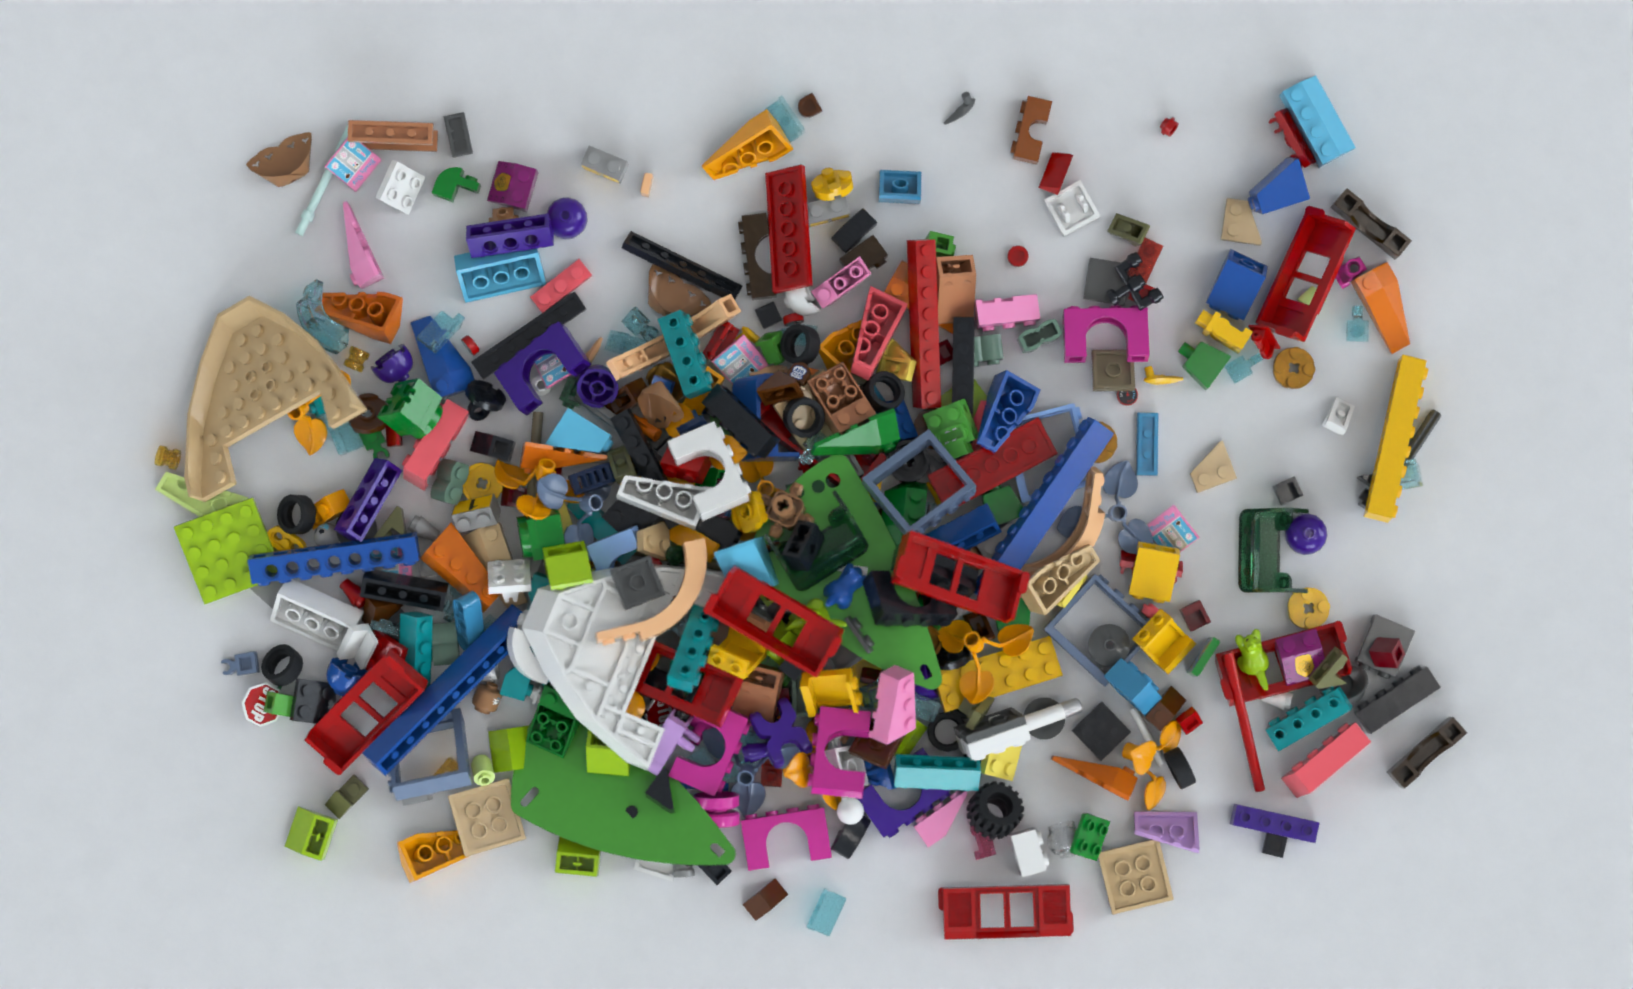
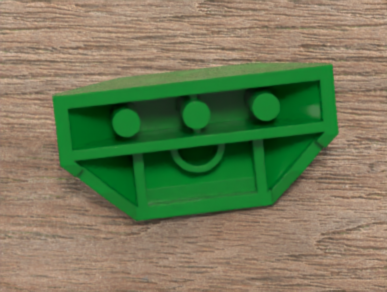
[882,481,927,548]

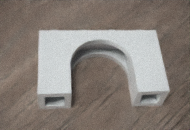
[667,421,751,521]

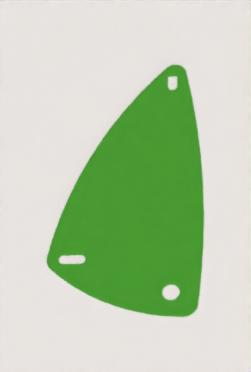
[754,455,942,690]
[511,720,736,865]

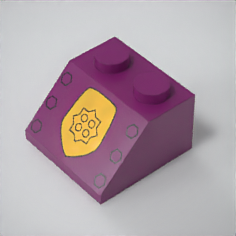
[487,161,538,212]
[1274,629,1325,686]

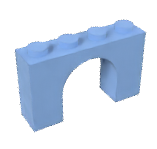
[586,525,639,571]

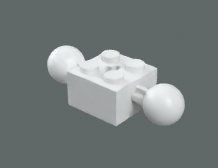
[825,736,869,825]

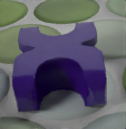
[749,697,812,769]

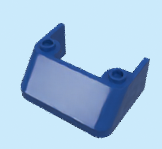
[732,373,800,462]

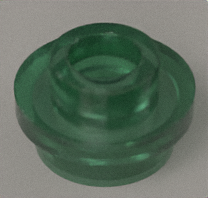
[665,545,684,566]

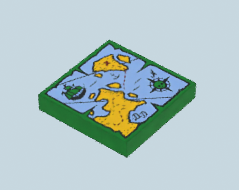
[1186,637,1220,677]

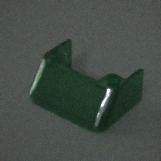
[763,490,868,591]
[1238,508,1309,593]

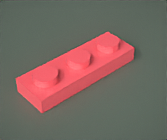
[530,259,592,313]

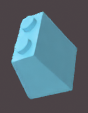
[546,408,614,454]
[714,536,779,586]

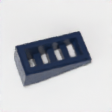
[568,462,616,496]

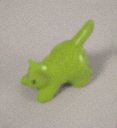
[784,598,847,636]
[1235,629,1269,691]

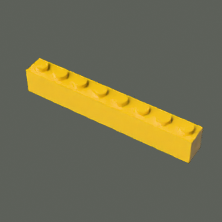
[1363,354,1428,523]

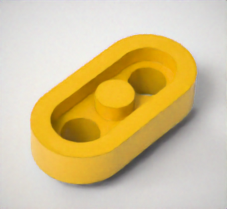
[267,525,307,551]

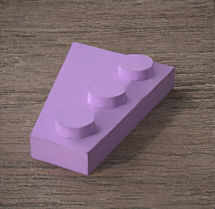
[1133,812,1200,853]

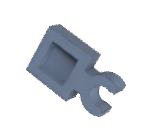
[221,651,260,676]

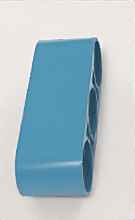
[453,591,484,650]

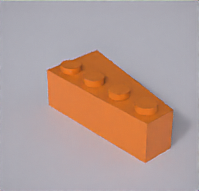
[420,522,501,613]

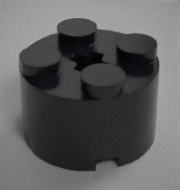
[887,440,930,483]

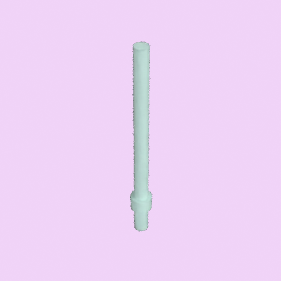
[295,125,348,236]

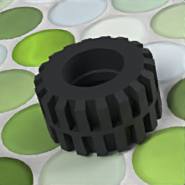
[966,781,1024,840]

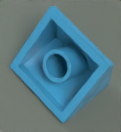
[879,170,921,204]

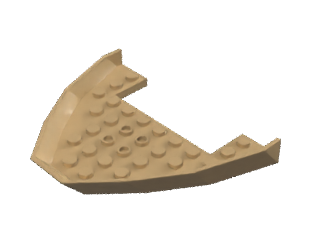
[184,296,367,502]

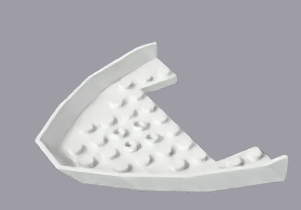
[522,564,725,771]

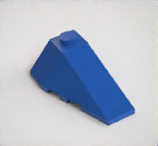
[411,316,475,400]
[977,370,1041,453]

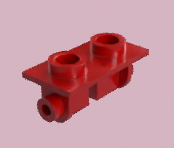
[703,321,740,361]
[1248,324,1281,359]

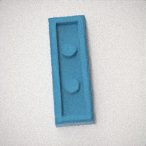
[1136,413,1158,476]

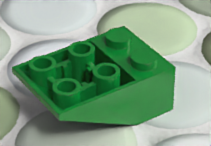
[526,682,581,758]

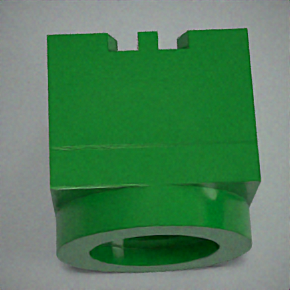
[377,378,443,439]
[516,509,565,561]

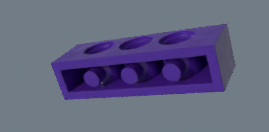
[466,213,554,258]
[334,458,402,542]
[1230,804,1320,843]

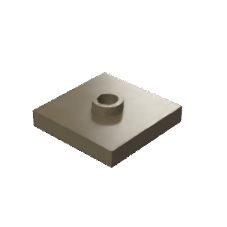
[1091,350,1135,391]

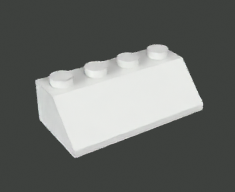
[270,579,364,651]

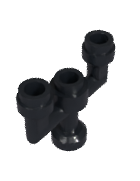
[1107,252,1164,311]

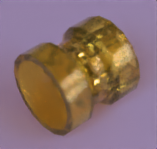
[343,346,370,373]
[155,445,181,470]

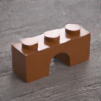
[1010,96,1052,165]

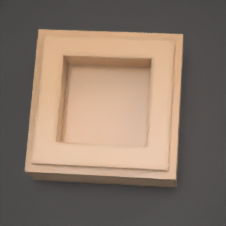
[640,173,654,197]

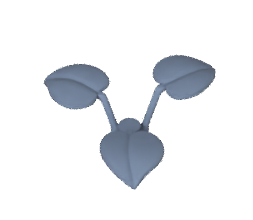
[1057,461,1153,554]
[537,473,612,550]
[702,727,799,818]

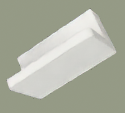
[336,623,378,670]

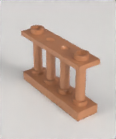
[348,120,438,152]

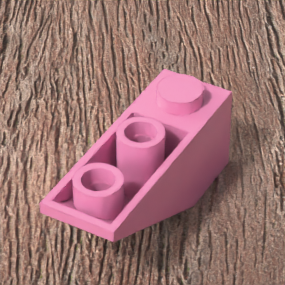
[811,256,872,308]
[914,790,968,848]

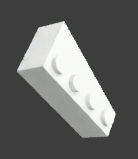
[616,475,712,530]

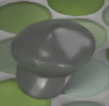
[1319,665,1368,704]

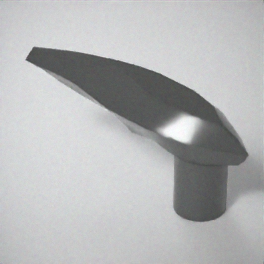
[944,92,976,125]

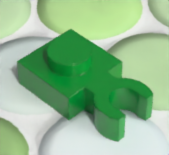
[358,431,390,458]

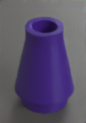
[741,743,767,763]

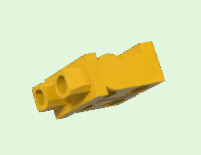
[1194,310,1253,354]

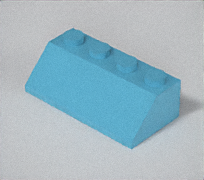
[1279,76,1356,168]
[454,248,546,303]

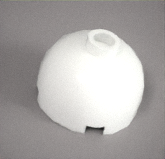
[784,280,822,316]

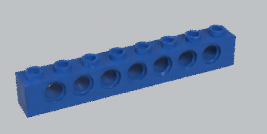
[248,532,421,586]

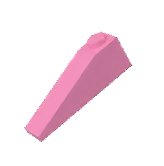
[343,201,384,289]

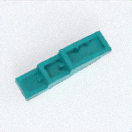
[567,503,637,565]

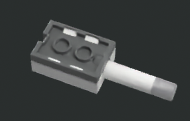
[953,698,1082,761]

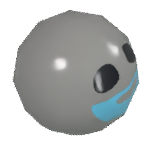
[314,523,339,546]

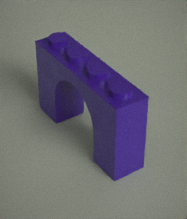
[494,321,592,416]
[856,747,951,838]

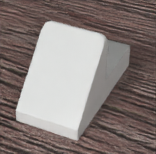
[1322,397,1355,435]

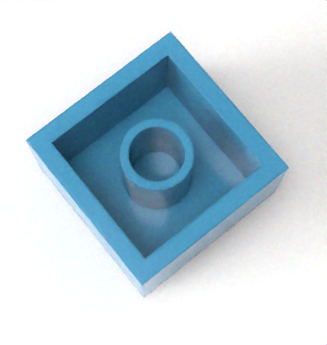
[1104,658,1162,716]

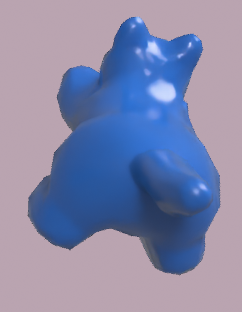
[823,563,866,609]

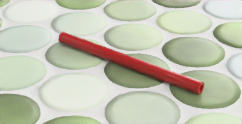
[1223,650,1265,792]

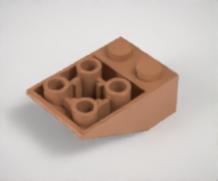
[936,255,976,324]
[807,362,876,435]
[733,664,785,727]

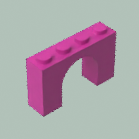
[1063,305,1150,363]
[808,706,871,799]
[668,709,751,797]
[741,804,832,871]

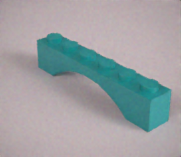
[500,571,550,701]

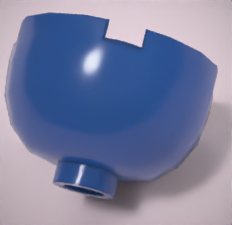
[326,657,367,696]

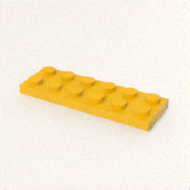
[936,636,1063,713]

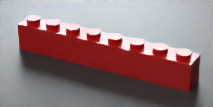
[907,239,941,409]

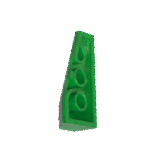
[811,408,900,456]

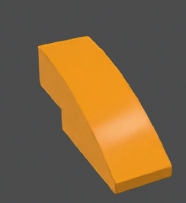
[669,525,720,563]

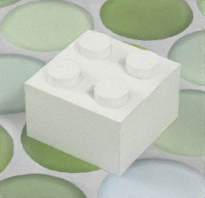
[1009,827,1049,877]

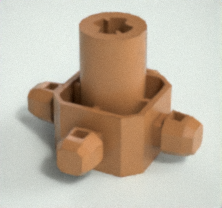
[761,482,815,539]

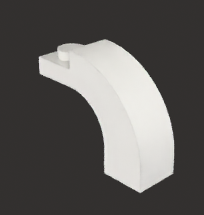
[507,610,549,685]

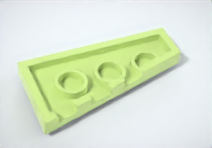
[155,472,249,517]

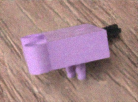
[647,685,701,776]

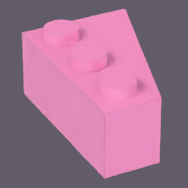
[974,294,1040,332]
[868,665,916,745]

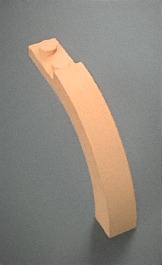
[606,294,741,381]
[1021,467,1105,577]
[595,538,707,646]

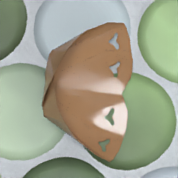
[246,132,312,187]
[648,264,711,316]
[638,381,684,429]

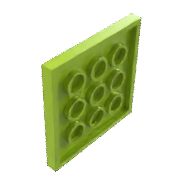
[174,497,277,605]

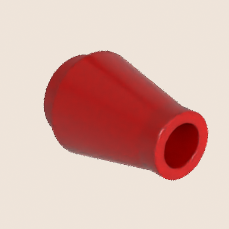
[339,578,365,609]

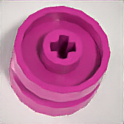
[693,791,740,828]

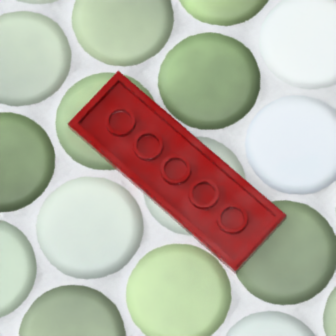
[765,164,813,294]
[927,417,1058,506]

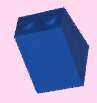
[1248,157,1310,214]
[1206,249,1268,321]

